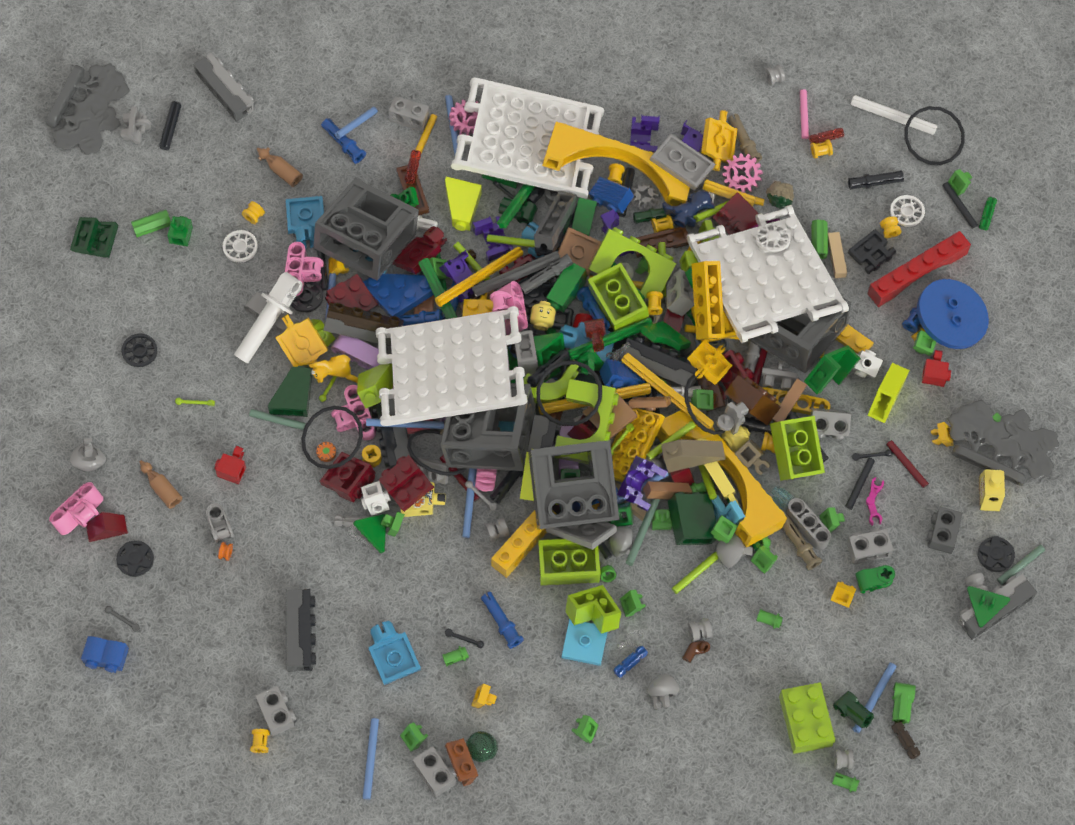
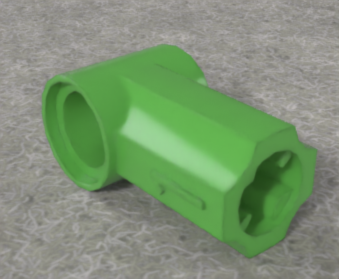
[892,682,916,724]

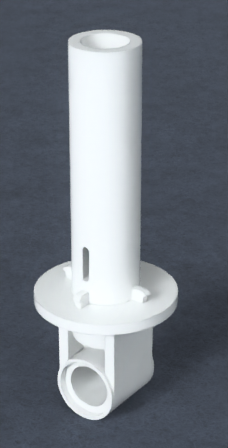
[234,272,303,363]

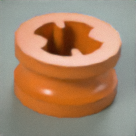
[218,542,233,561]

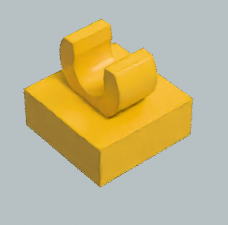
[329,257,350,275]
[931,422,954,447]
[831,582,856,608]
[471,684,497,708]

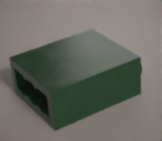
[667,492,716,545]

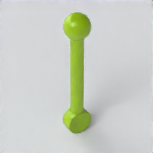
[319,376,337,402]
[175,397,215,406]
[611,423,634,456]

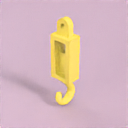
[697,438,740,507]

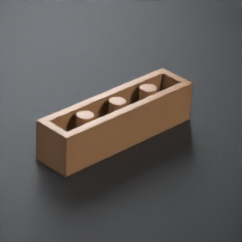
[771,379,807,423]
[643,481,693,499]

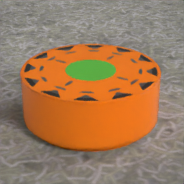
[316,442,336,462]

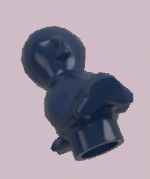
[662,190,715,228]

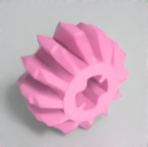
[475,469,497,492]

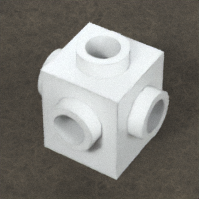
[852,349,883,378]
[361,481,391,516]

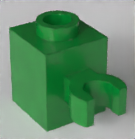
[167,216,193,247]

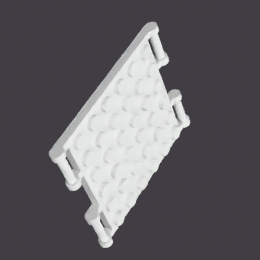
[451,78,604,199]
[687,205,849,343]
[376,306,527,426]

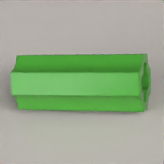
[131,210,171,237]
[811,219,828,259]

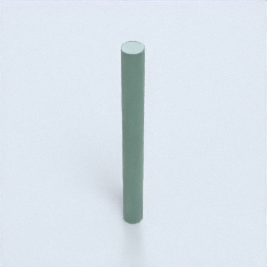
[625,499,660,566]

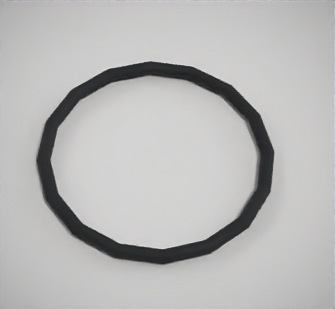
[904,106,965,165]
[536,361,602,426]
[684,373,732,435]
[301,405,363,469]
[407,429,467,476]

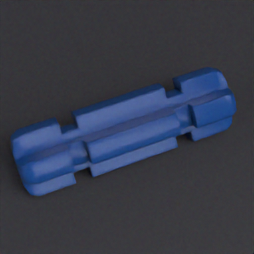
[614,646,648,678]

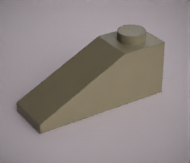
[661,440,726,472]

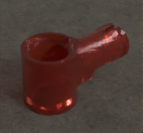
[584,318,606,352]

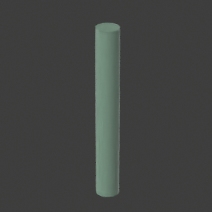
[249,409,306,430]
[997,545,1045,585]

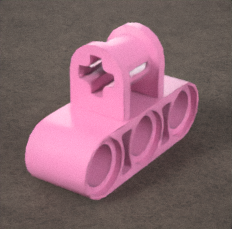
[285,242,324,296]
[490,281,528,335]
[331,385,376,440]
[49,482,103,535]

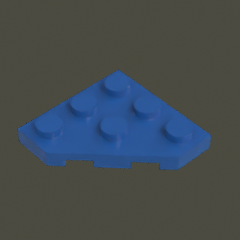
[363,274,434,317]

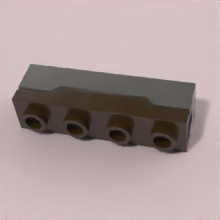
[323,303,404,346]

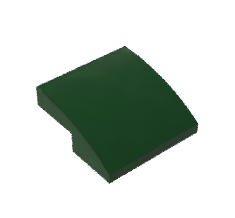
[70,217,119,258]

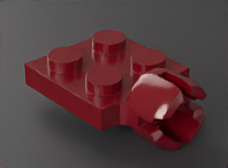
[393,226,447,274]

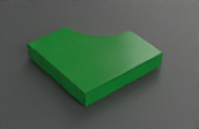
[641,321,692,351]

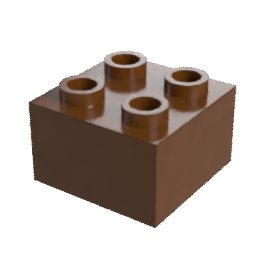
[724,375,781,425]

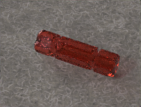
[809,128,844,144]
[405,150,421,184]

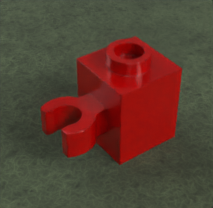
[922,350,951,387]
[214,446,246,485]

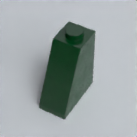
[268,366,312,417]

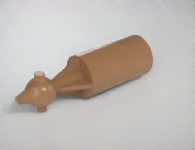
[257,147,303,187]
[139,460,183,509]

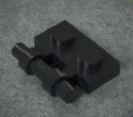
[848,229,896,274]

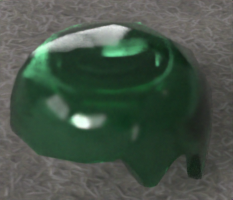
[466,731,498,762]

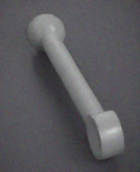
[465,481,497,511]

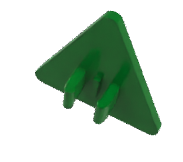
[575,350,604,375]
[353,514,386,553]
[967,586,1010,628]

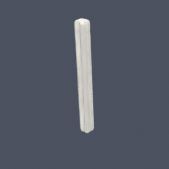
[851,95,937,135]

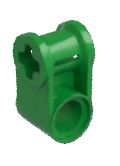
[855,565,895,594]

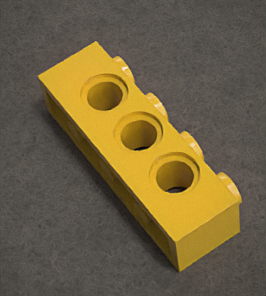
[692,261,725,340]
[491,510,557,578]

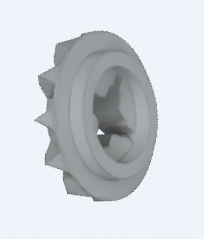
[631,182,659,210]

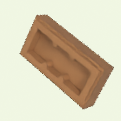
[629,396,671,411]

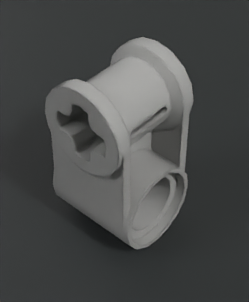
[206,503,234,543]

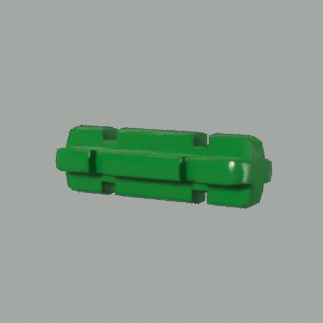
[979,197,997,231]

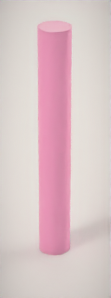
[800,89,809,139]

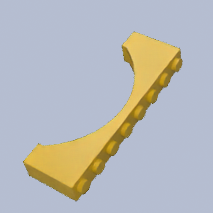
[542,121,690,206]
[656,410,787,548]

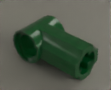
[498,197,538,226]
[833,691,874,728]

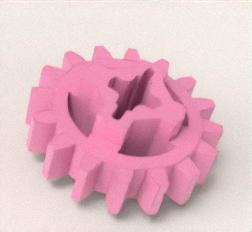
[449,100,478,136]
[722,153,763,193]

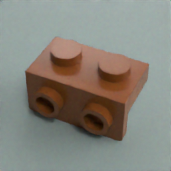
[445,738,478,786]

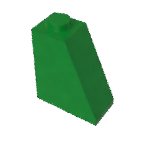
[546,263,587,313]

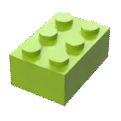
[588,263,649,331]
[770,416,825,481]
[538,539,601,586]
[779,682,835,754]

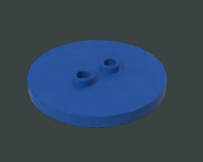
[917,279,989,349]

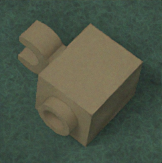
[735,440,771,475]

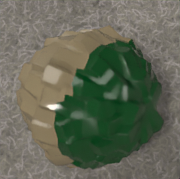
[766,181,794,209]

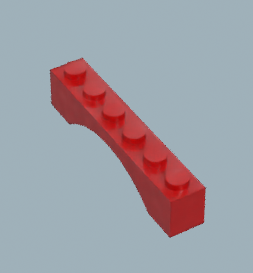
[867,231,971,308]

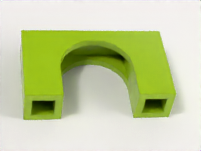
[588,227,676,299]
[554,379,619,464]

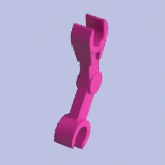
[866,477,884,526]

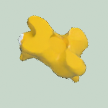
[309,354,358,384]

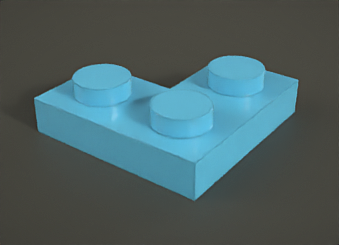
[712,495,746,526]

